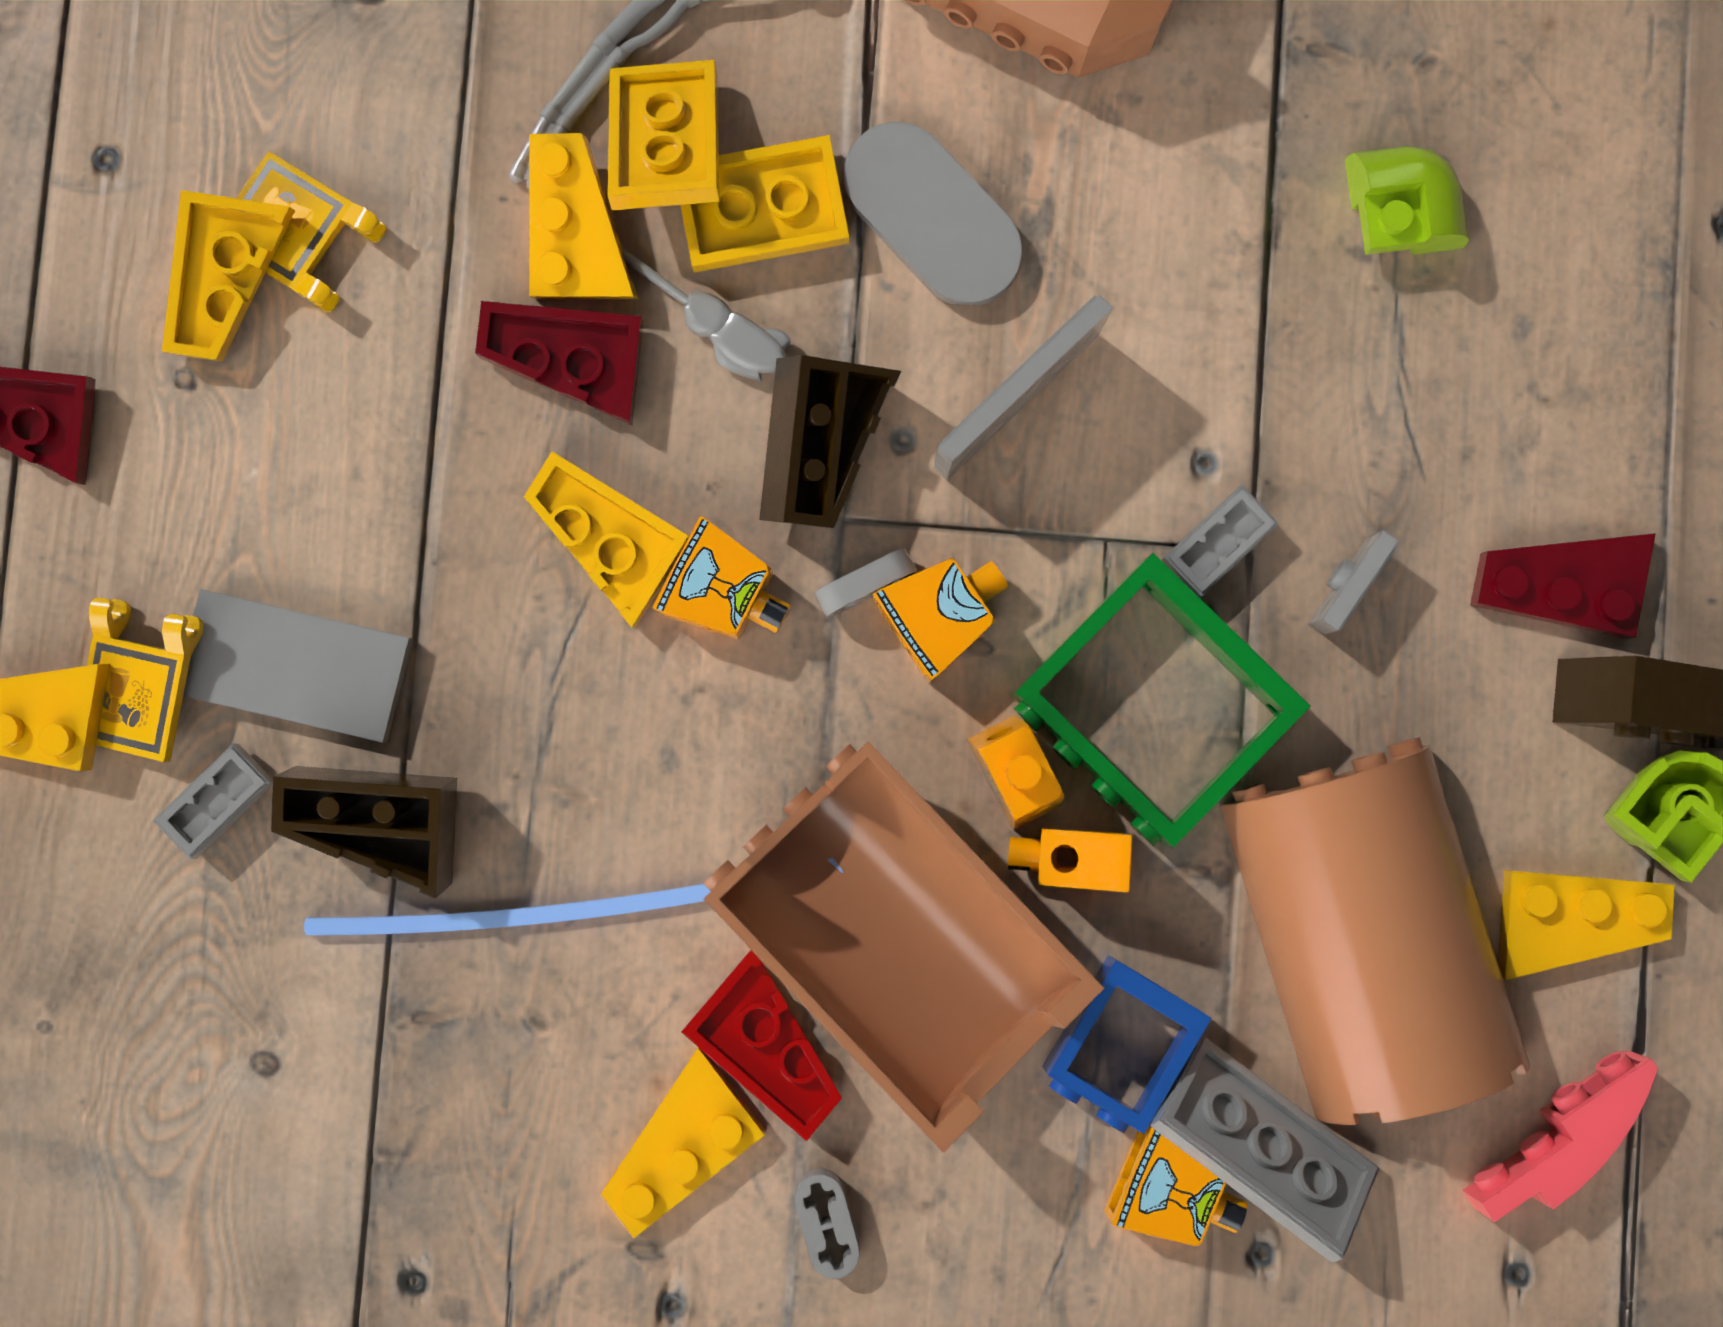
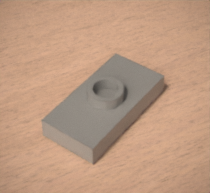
[1161,485,1279,598]
[1308,530,1399,635]
[153,744,273,859]

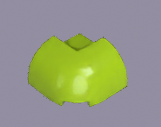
[1344,146,1470,255]
[1603,750,1723,883]

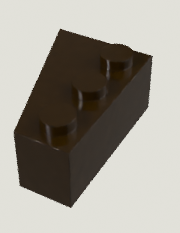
[759,355,901,528]
[1552,655,1723,751]
[271,766,457,899]

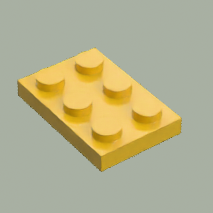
[608,59,720,210]
[680,135,849,273]

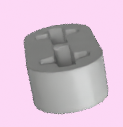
[814,548,918,618]
[795,1168,859,1279]

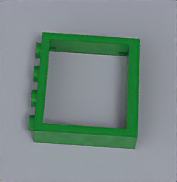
[1011,553,1311,848]

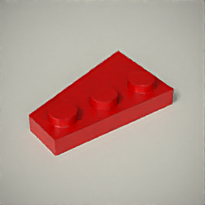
[681,950,842,1142]

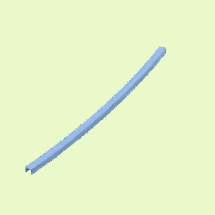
[304,858,844,935]

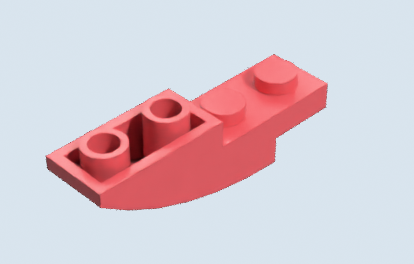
[1462,1050,1658,1223]

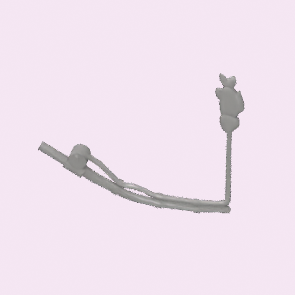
[509,0,791,382]

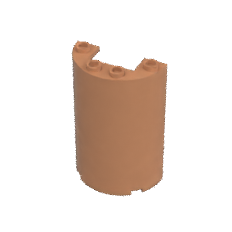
[1220,737,1530,1125]
[703,741,1104,1153]

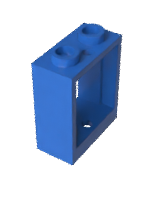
[1042,954,1212,1134]

